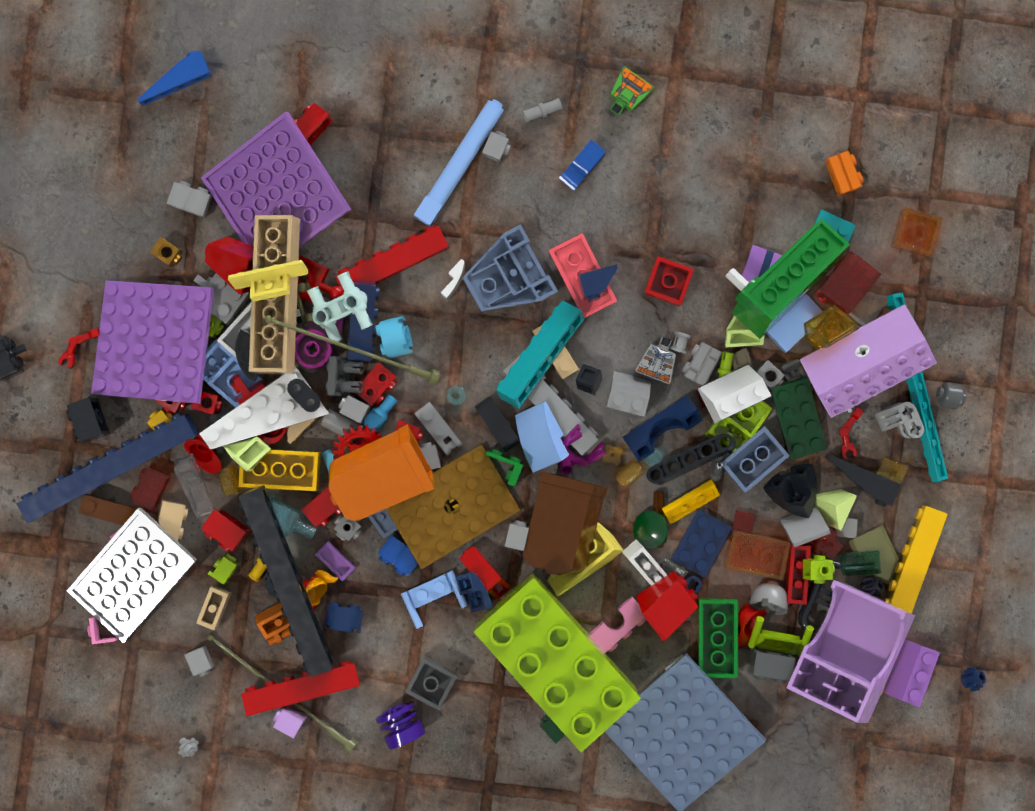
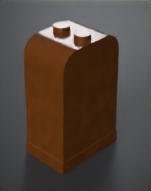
[524,471,608,575]

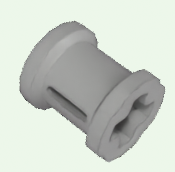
[670,331,691,354]

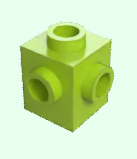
[803,555,835,584]

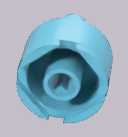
[376,316,413,359]

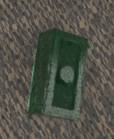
[840,551,881,576]

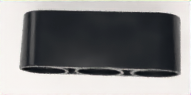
[474,396,520,452]

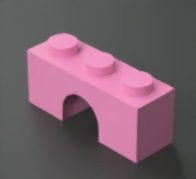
[589,596,646,653]

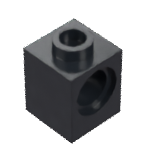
[575,364,602,395]

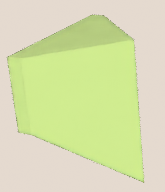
[725,316,764,347]
[223,436,271,472]
[814,489,857,531]

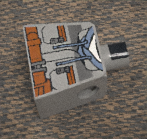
[634,337,676,385]

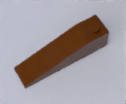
[78,494,158,525]

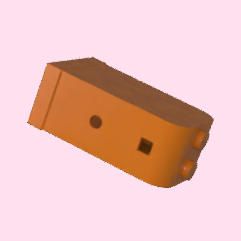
[329,424,435,521]

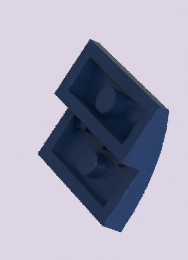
[456,572,493,613]

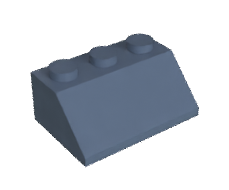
[721,426,790,493]

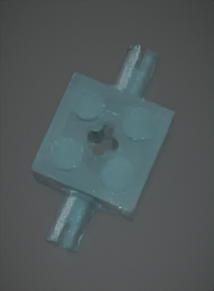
[269,497,317,539]

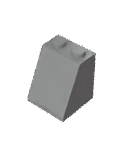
[604,371,651,418]

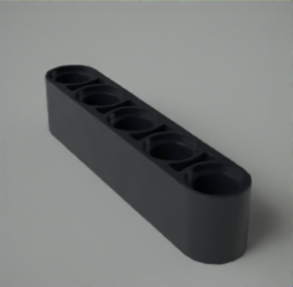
[646,433,737,485]

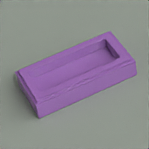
[315,541,356,581]

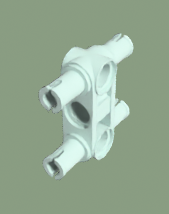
[307,271,373,342]

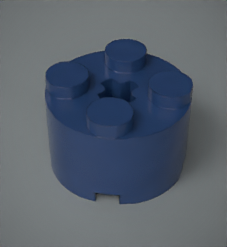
[322,602,364,633]

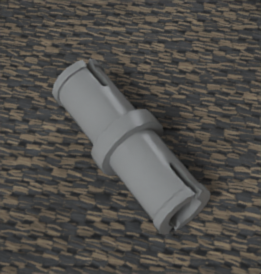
[522,98,562,122]

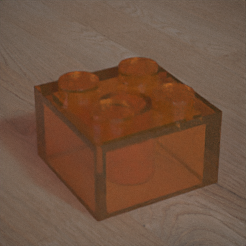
[891,208,943,257]

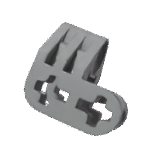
[874,402,924,439]

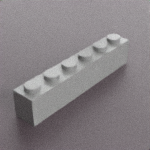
[503,356,598,456]

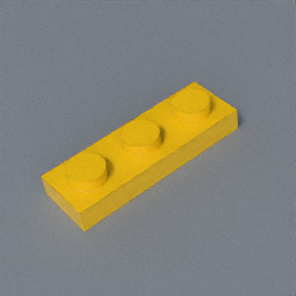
[662,480,720,525]

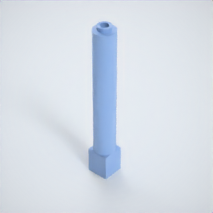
[414,99,504,226]

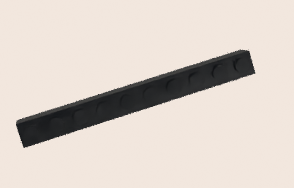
[238,485,335,677]

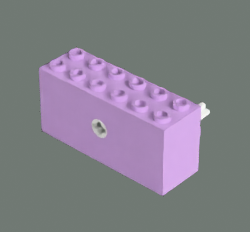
[800,304,937,418]

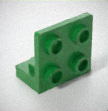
[485,449,523,487]

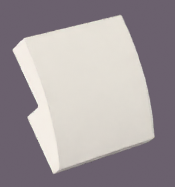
[441,259,465,301]

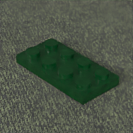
[769,376,827,460]

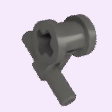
[707,448,729,486]

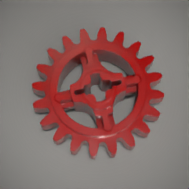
[332,424,382,460]

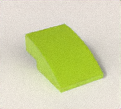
[705,401,772,454]

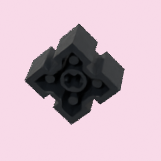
[0,335,27,381]

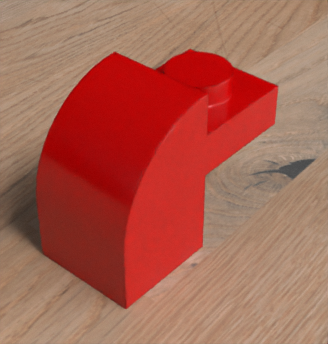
[231,373,265,405]

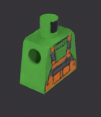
[610,66,654,116]

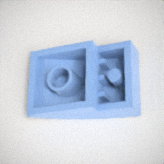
[766,294,826,353]
[203,339,262,408]
[515,401,569,472]

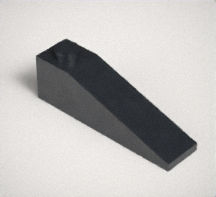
[825,454,901,507]

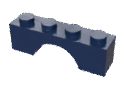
[623,396,703,462]

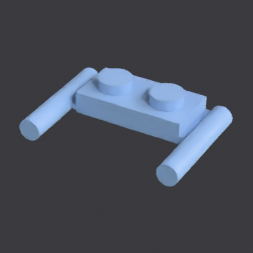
[401,570,468,629]

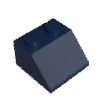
[578,264,618,302]

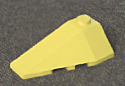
[547,522,624,596]

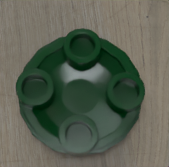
[633,510,668,549]

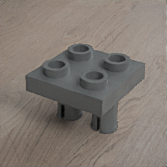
[326,356,364,397]

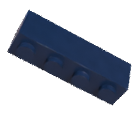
[347,281,379,361]

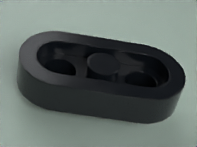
[287,379,321,412]

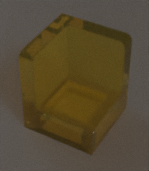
[876,458,909,484]

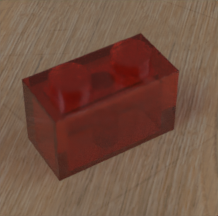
[130,466,171,511]

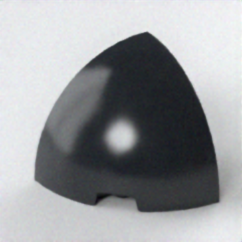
[763,464,817,518]

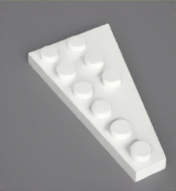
[199,366,329,450]

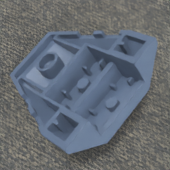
[463,224,558,312]

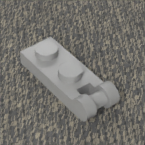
[414,402,462,456]

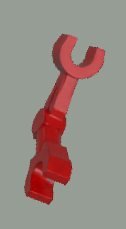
[58,328,100,369]
[839,406,864,459]

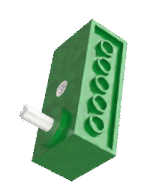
[725,218,850,339]

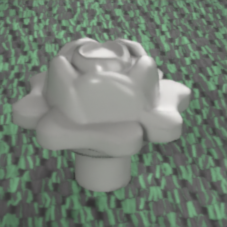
[178,738,199,758]

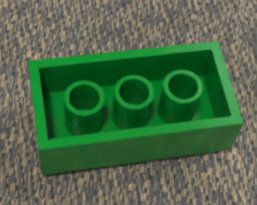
[697,598,738,678]

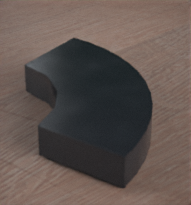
[235,329,260,382]

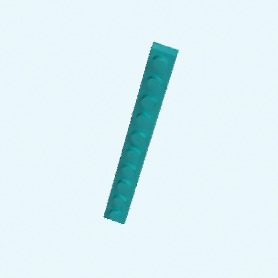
[886,292,948,483]

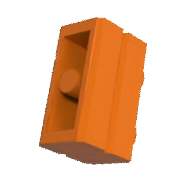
[825,151,863,196]

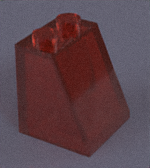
[815,251,881,316]

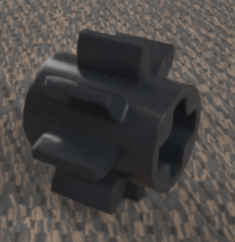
[860,575,884,598]

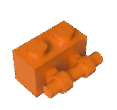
[255,602,291,646]

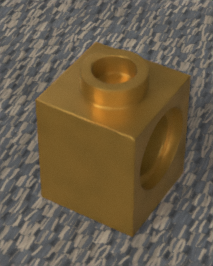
[150,237,183,267]

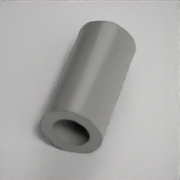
[321,409,364,440]

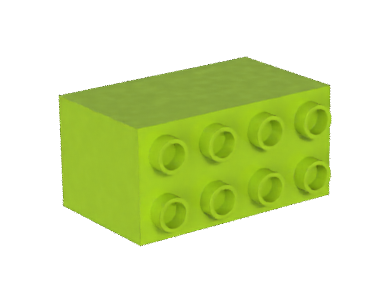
[473,571,641,752]

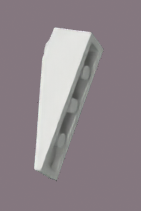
[622,540,667,586]

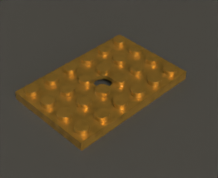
[386,444,520,569]

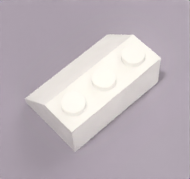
[217,301,252,357]
[698,365,771,423]

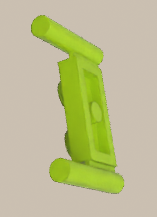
[748,616,814,657]

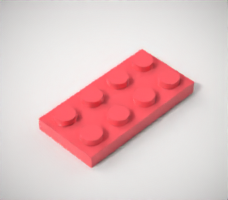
[548,233,617,318]

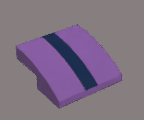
[741,245,782,282]

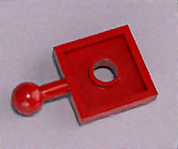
[298,255,344,303]

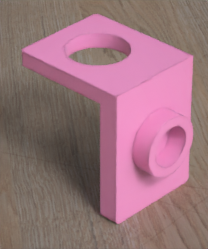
[87,617,119,644]

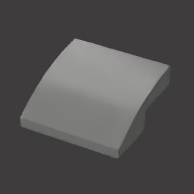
[779,506,830,547]

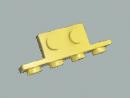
[228,260,308,302]

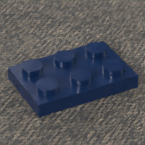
[671,509,732,578]

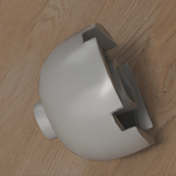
[750,581,789,615]

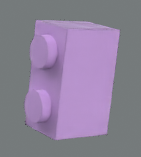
[273,705,308,739]

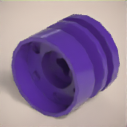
[376,702,426,749]

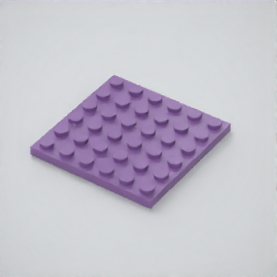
[201,112,351,248]
[91,281,214,404]

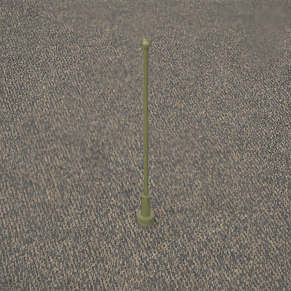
[264,315,440,385]
[207,634,358,754]

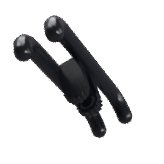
[798,559,842,633]

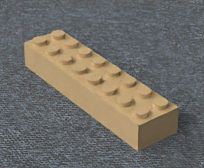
[249,215,300,374]

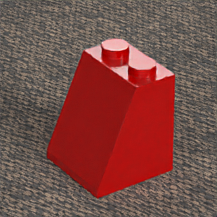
[204,236,254,295]
[636,571,699,641]

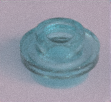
[446,386,466,405]

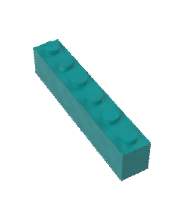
[496,300,584,409]

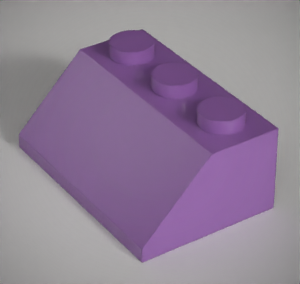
[883,639,940,707]

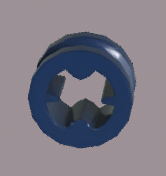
[685,576,702,593]

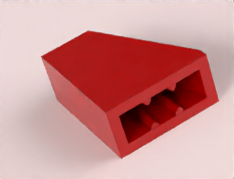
[459,546,512,600]

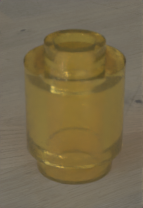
[614,460,643,488]
[219,467,241,496]

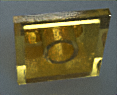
[804,305,859,350]

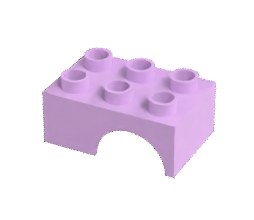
[787,580,916,723]

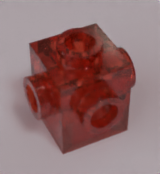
[809,529,843,560]

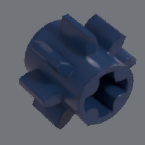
[961,666,986,692]

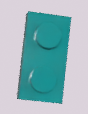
[814,209,856,242]

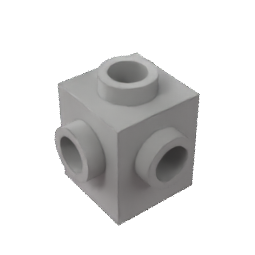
[334,514,362,541]

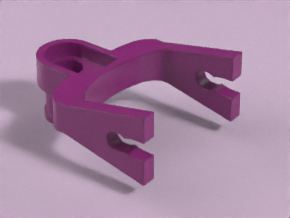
[557,424,606,475]

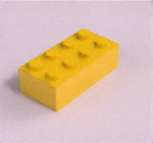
[239,450,321,491]

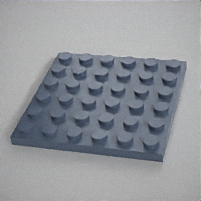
[605,653,766,811]

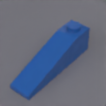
[137,51,212,106]

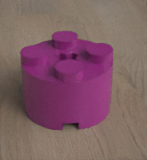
[295,330,334,370]

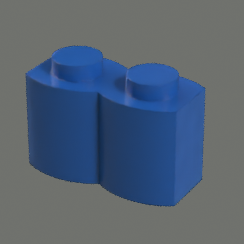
[378,534,417,576]

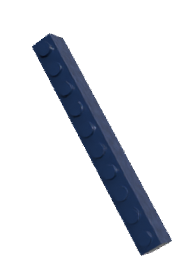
[16,413,199,524]

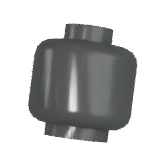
[936,382,967,409]

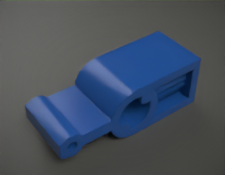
[559,140,606,191]

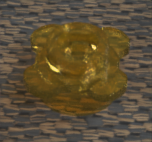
[602,444,623,465]

